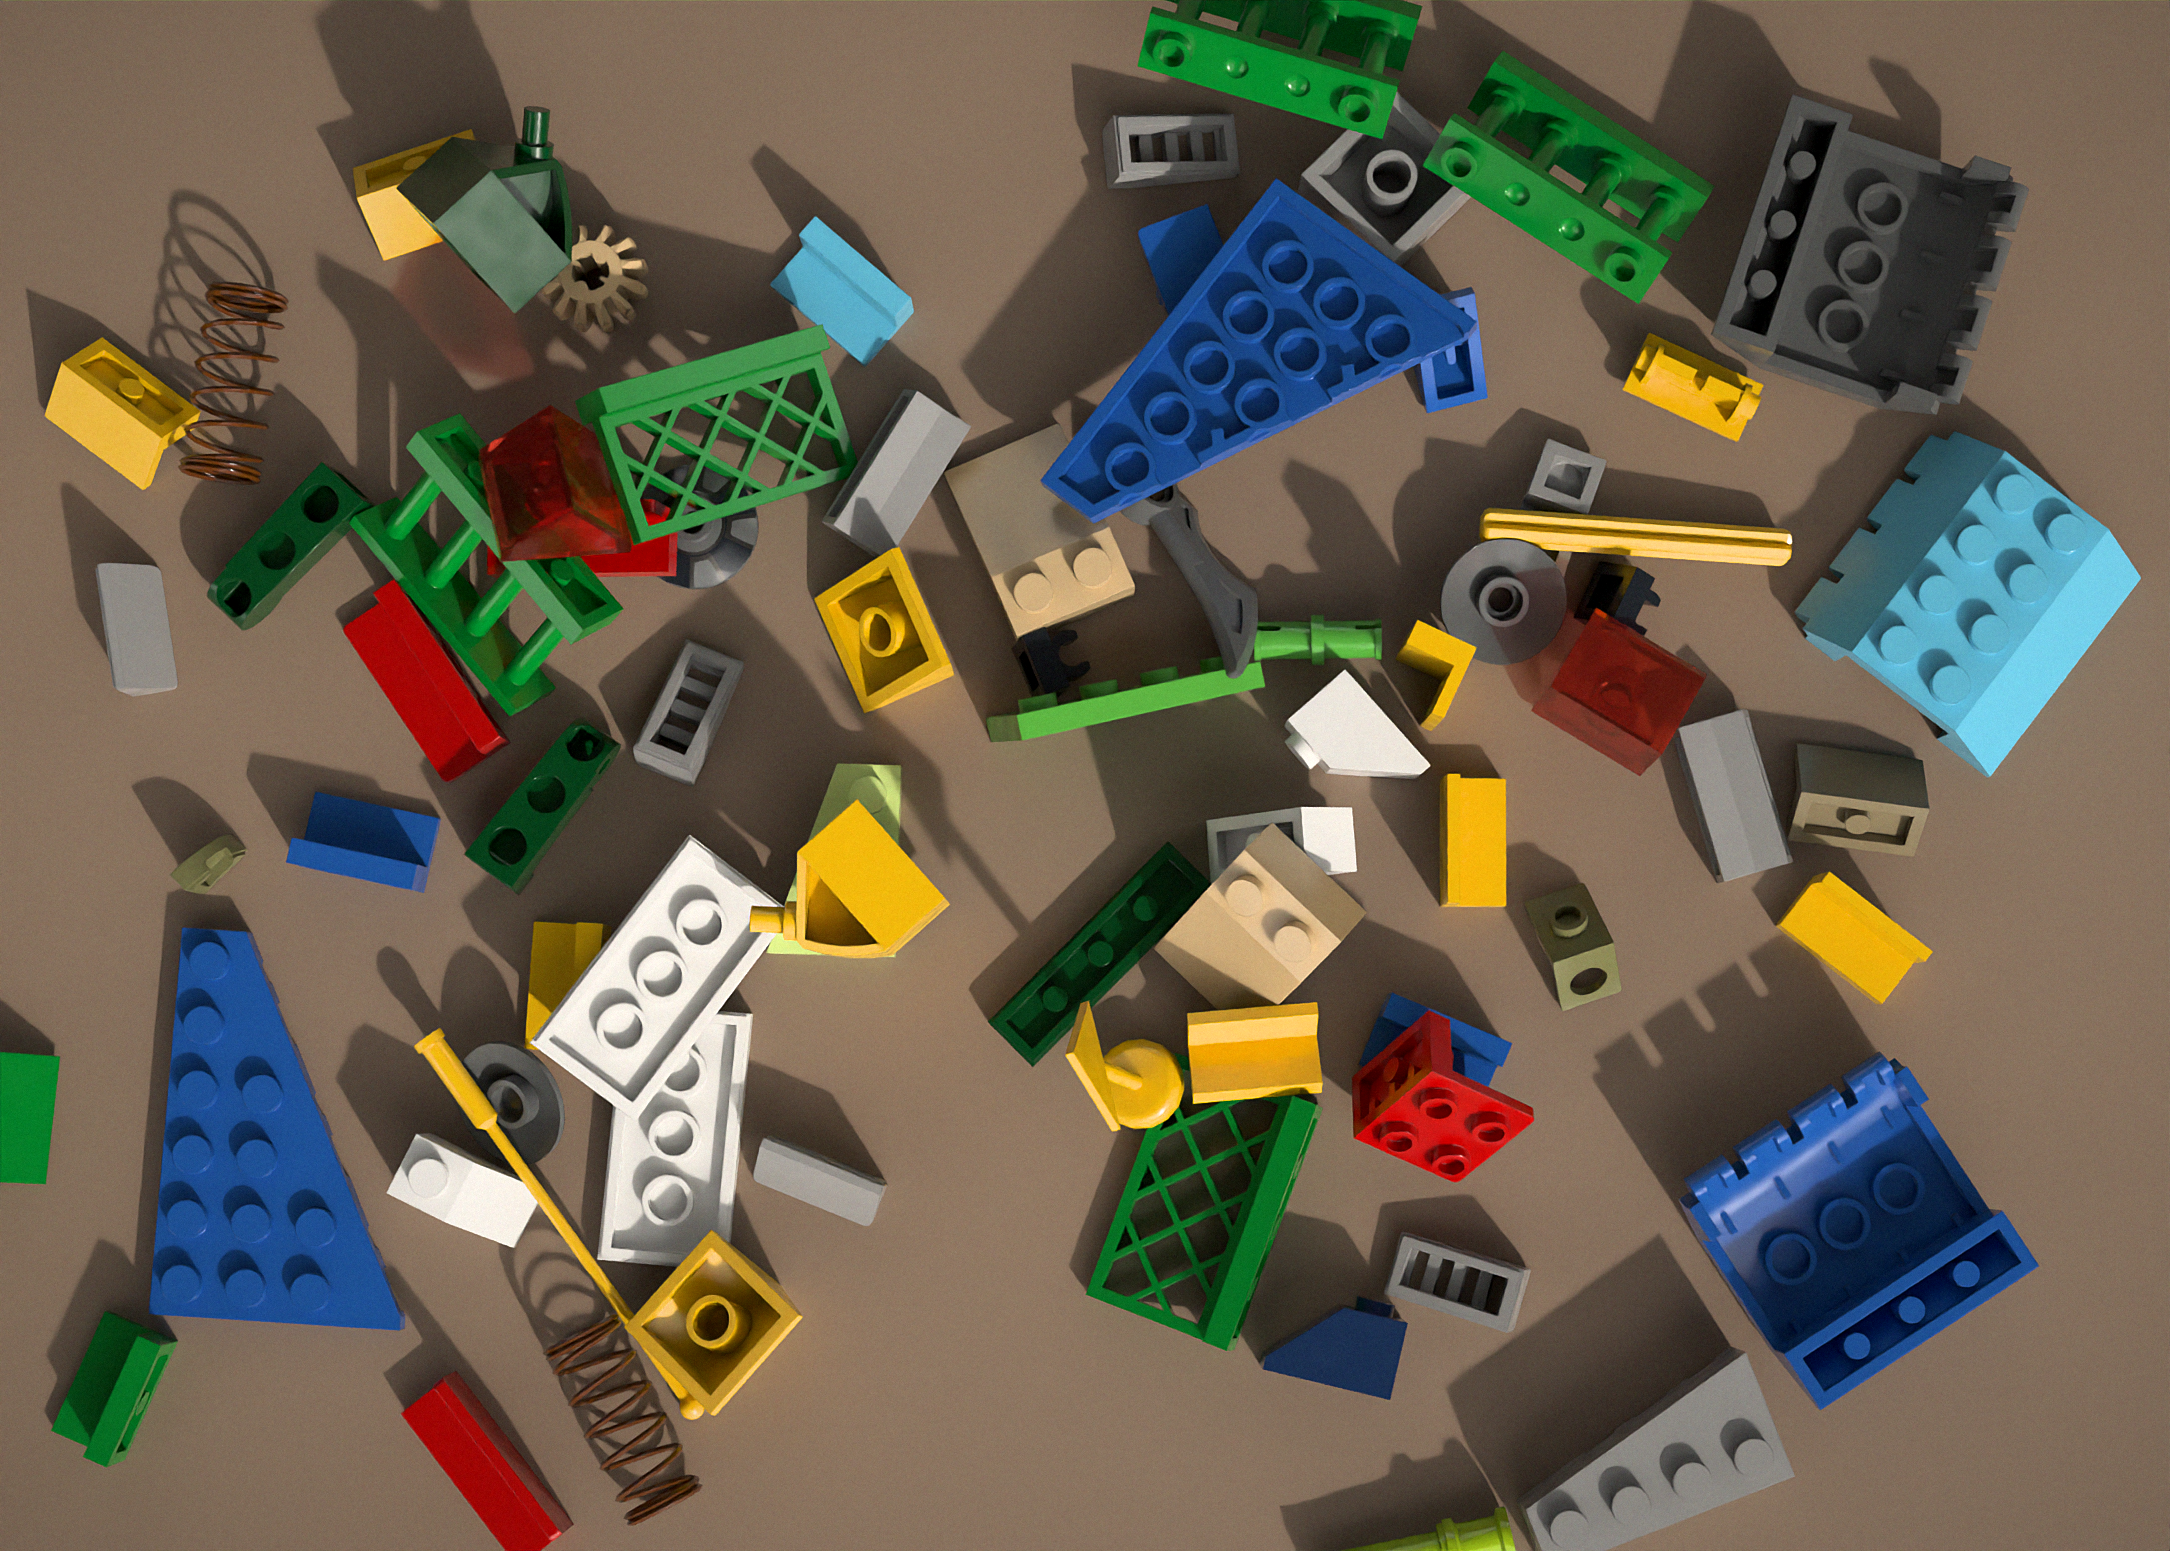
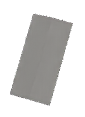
[821,389,971,558]
[1671,709,1793,884]

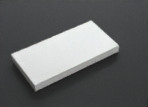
[529,835,784,1121]
[597,1011,753,1267]

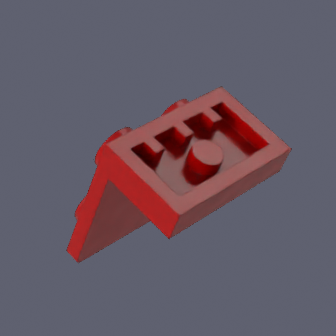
[1352,1010,1534,1182]

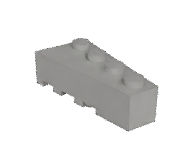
[1516,1346,1795,1551]

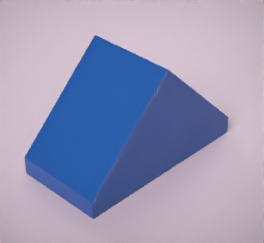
[1413,287,1488,413]

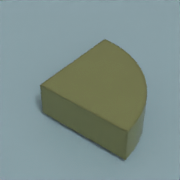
[170,834,247,894]

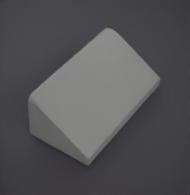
[95,563,178,697]
[753,1135,888,1226]

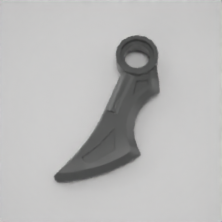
[1120,483,1258,679]

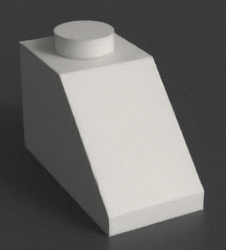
[1284,669,1431,779]
[1206,807,1357,884]
[387,1133,545,1248]

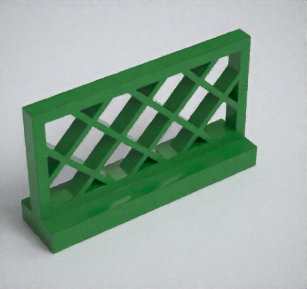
[575,324,858,545]
[1085,1052,1323,1351]

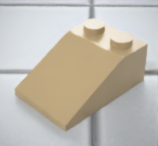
[943,423,1135,642]
[1153,823,1367,1010]

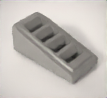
[1102,113,1240,189]
[633,639,744,787]
[1384,1231,1531,1333]

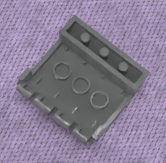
[1711,94,2029,415]

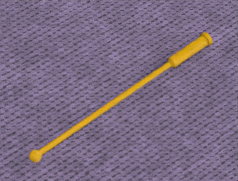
[413,1028,705,1420]

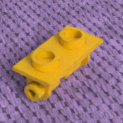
[1622,333,1764,442]

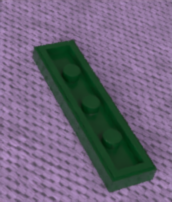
[988,841,1212,1067]

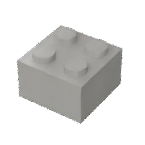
[1297,92,1471,267]

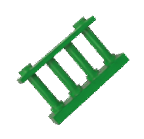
[1137,0,1423,139]
[1422,50,1715,304]
[349,413,624,716]

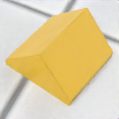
[814,547,955,713]
[624,1230,803,1416]

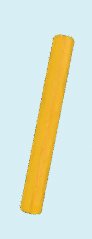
[1479,508,1792,566]

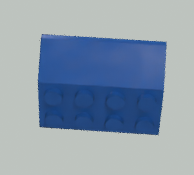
[1679,1052,2039,1410]

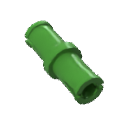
[1254,614,1382,665]

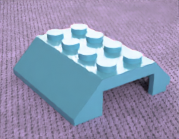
[1794,431,2141,777]

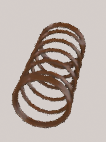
[178,281,289,485]
[543,1314,703,1526]

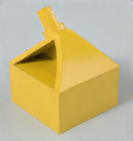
[750,799,950,958]

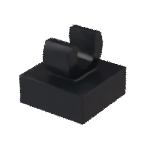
[1573,561,1661,637]
[1012,627,1091,698]

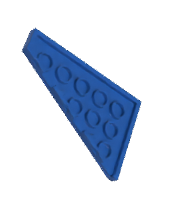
[1040,178,1477,524]
[148,928,405,1331]

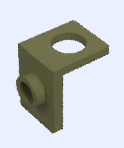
[1525,883,1622,1011]

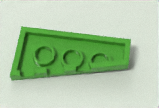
[986,656,1265,742]

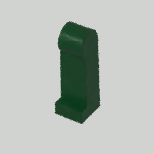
[207,461,376,631]
[463,716,621,895]

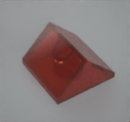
[478,405,632,562]
[1531,608,1707,776]

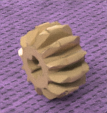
[541,225,649,333]

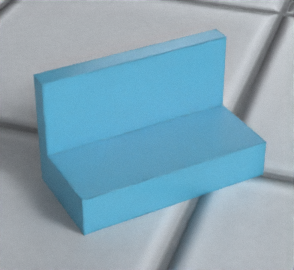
[770,216,914,367]

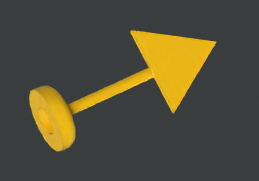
[1065,1001,1184,1132]

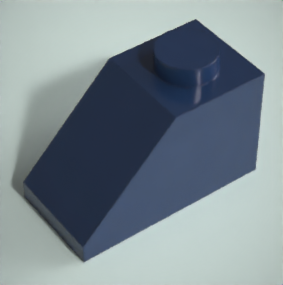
[1260,1296,1408,1400]

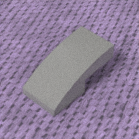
[1519,439,1607,577]

